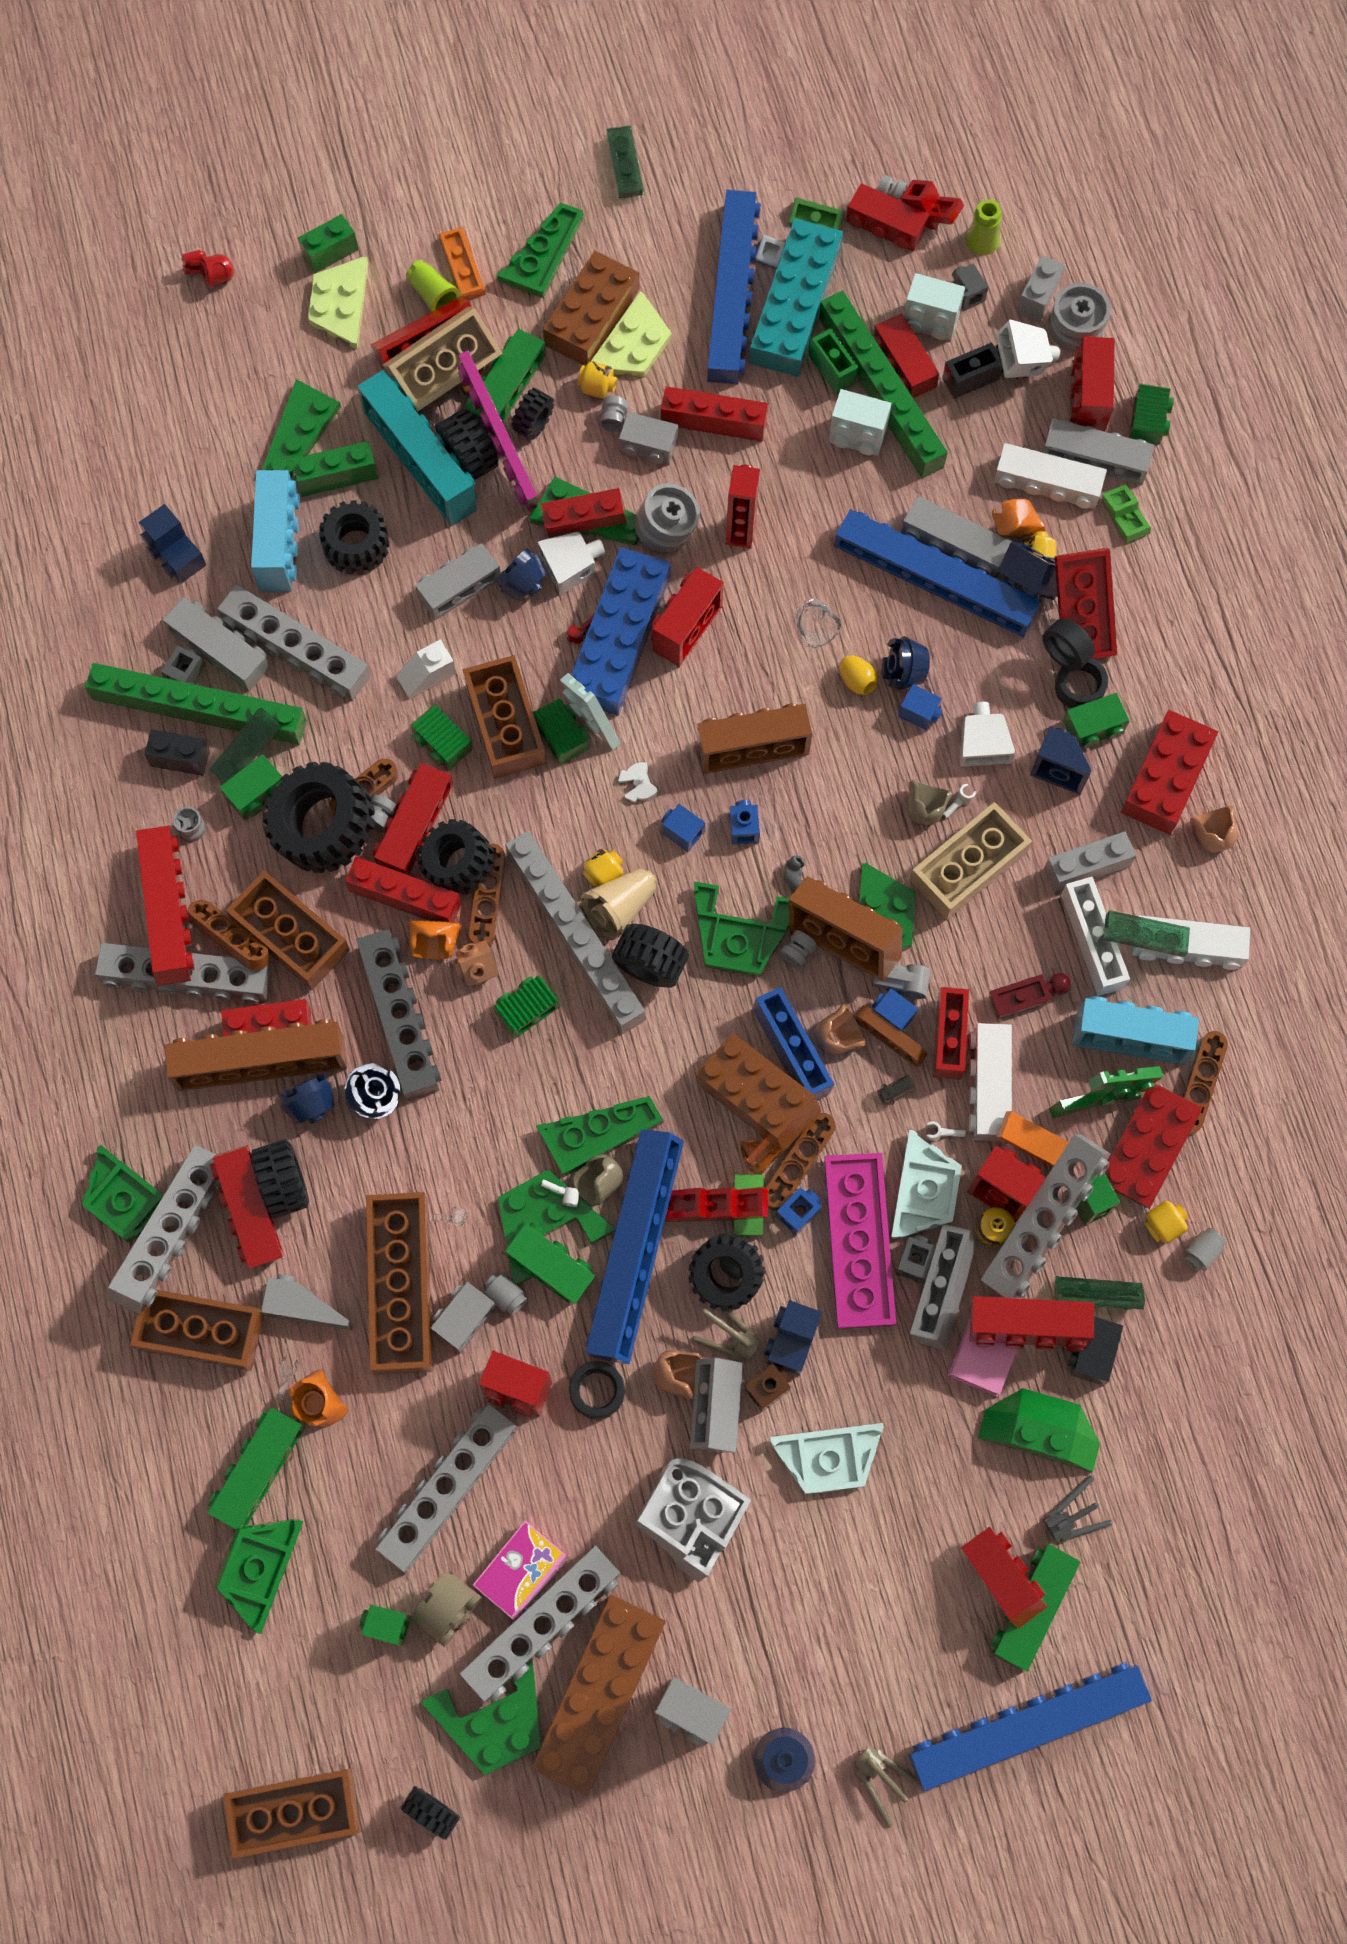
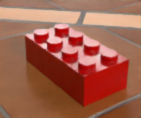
[1120,709,1219,835]
[969,1296,1094,1352]

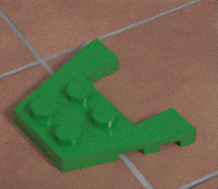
[694,881,789,977]
[1049,1066,1164,1119]
[498,1169,614,1285]
[422,1649,541,1775]

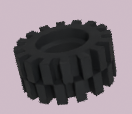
[511,388,555,440]
[400,1786,460,1840]

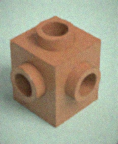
[453,940,500,987]

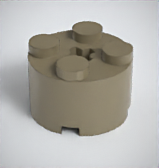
[411,1571,482,1647]

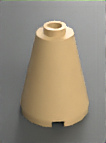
[580,868,657,940]

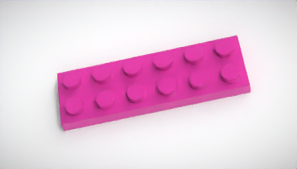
[457,351,538,511]
[824,1153,896,1329]

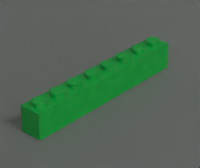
[818,290,948,479]
[85,663,307,745]

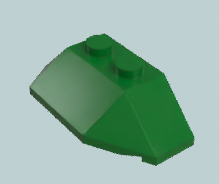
[978,1388,1100,1473]

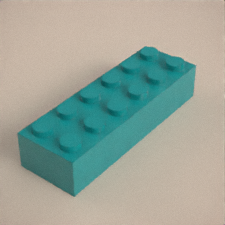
[749,218,843,377]
[357,370,478,527]

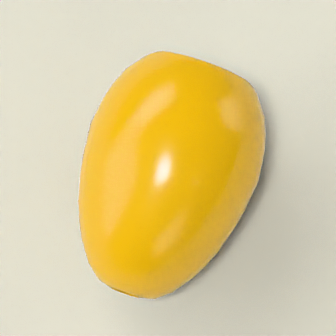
[839,655,878,695]

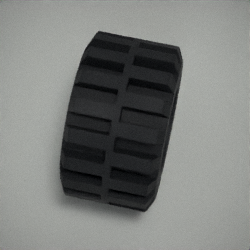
[436,408,498,480]
[319,500,389,575]
[417,819,494,895]
[611,923,689,988]
[251,1139,309,1219]
[688,1233,765,1311]

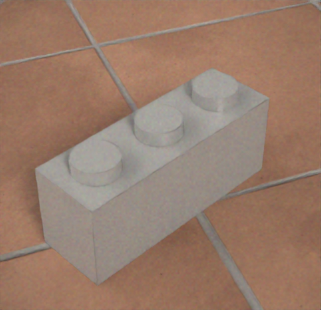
[415,543,501,620]
[1044,831,1136,893]
[690,1358,742,1453]

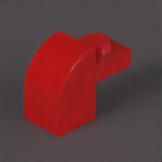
[900,179,964,230]

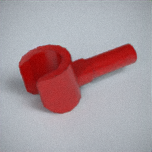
[567,614,594,644]

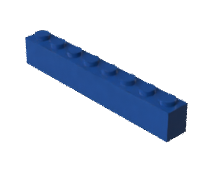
[707,189,761,384]
[834,509,1042,638]
[585,1129,684,1365]
[908,1662,1152,1791]

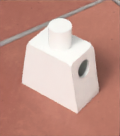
[996,320,1060,378]
[538,532,605,595]
[960,702,1015,767]

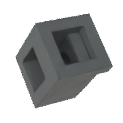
[952,263,989,311]
[161,646,205,684]
[895,1236,936,1284]

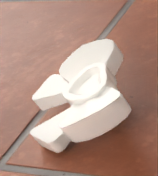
[618,762,658,803]

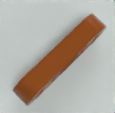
[330,759,398,816]
[854,1005,927,1066]

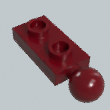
[989,973,1071,1020]

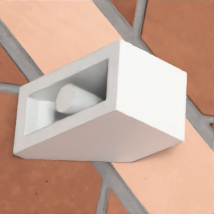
[396,640,456,699]

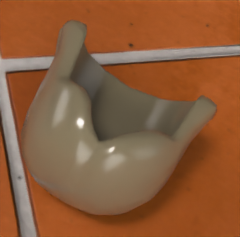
[907,780,952,826]
[571,1155,623,1206]

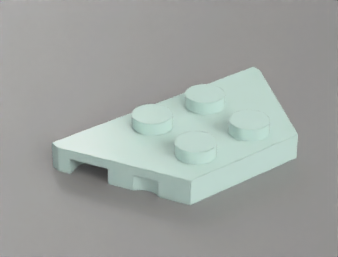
[560,673,621,750]
[891,1130,962,1239]
[770,1423,884,1495]

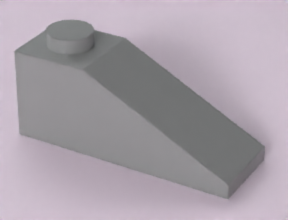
[261,1274,352,1330]

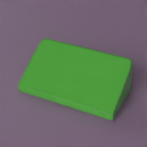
[788,197,845,230]

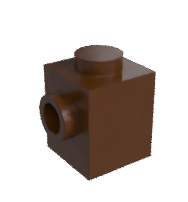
[744,1364,791,1412]

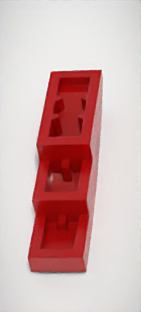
[664,1187,768,1222]

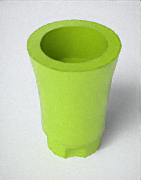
[965,199,1002,255]
[406,260,461,312]

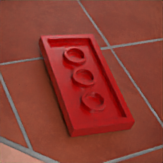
[1054,548,1118,659]
[1105,1083,1203,1209]

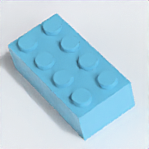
[251,470,300,591]
[1072,996,1199,1065]

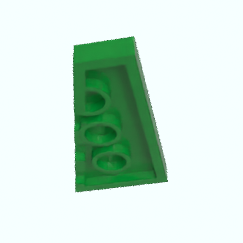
[496,203,584,298]
[262,379,341,479]
[530,476,639,546]
[536,1096,663,1177]

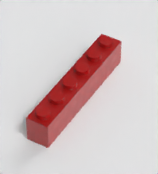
[136,825,195,987]

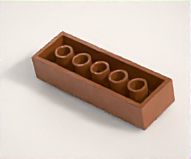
[165,1019,347,1091]
[366,1192,433,1375]
[531,1595,666,1796]

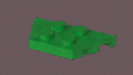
[854,863,916,967]
[82,1145,164,1242]
[214,1519,304,1634]

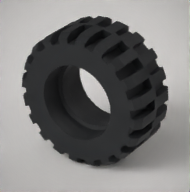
[263,762,375,873]

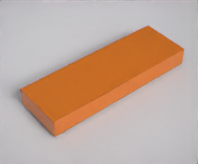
[438,227,486,300]
[996,1111,1069,1168]

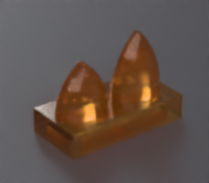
[740,1134,782,1174]

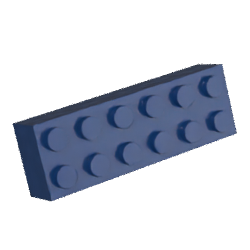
[571,547,671,716]

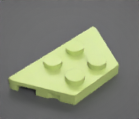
[308,257,368,349]
[591,292,671,377]

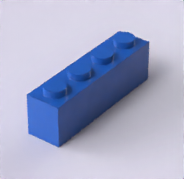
[752,987,834,1100]

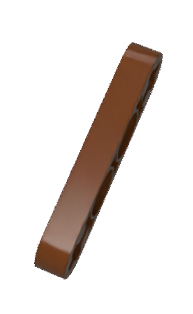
[469,844,505,947]
[188,900,269,970]
[1183,1031,1228,1136]
[766,1113,835,1210]

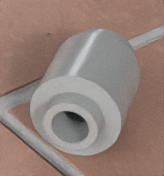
[1183,1228,1226,1271]
[484,1273,528,1316]

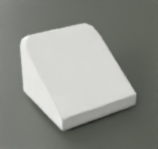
[755,235,786,268]

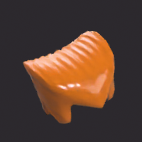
[992,499,1046,538]
[408,920,462,959]
[288,1369,348,1427]

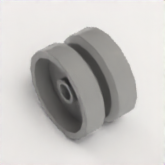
[1049,283,1111,352]
[634,484,701,553]

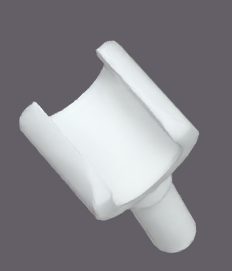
[943,784,976,819]
[926,1121,966,1142]
[541,1180,579,1207]

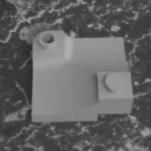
[634,1458,751,1582]

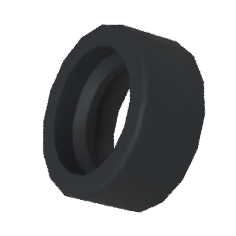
[1042,618,1095,671]
[1055,658,1109,708]
[569,1361,625,1420]

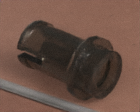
[877,1075,916,1105]

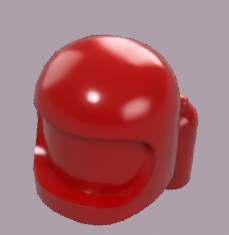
[181,250,234,289]

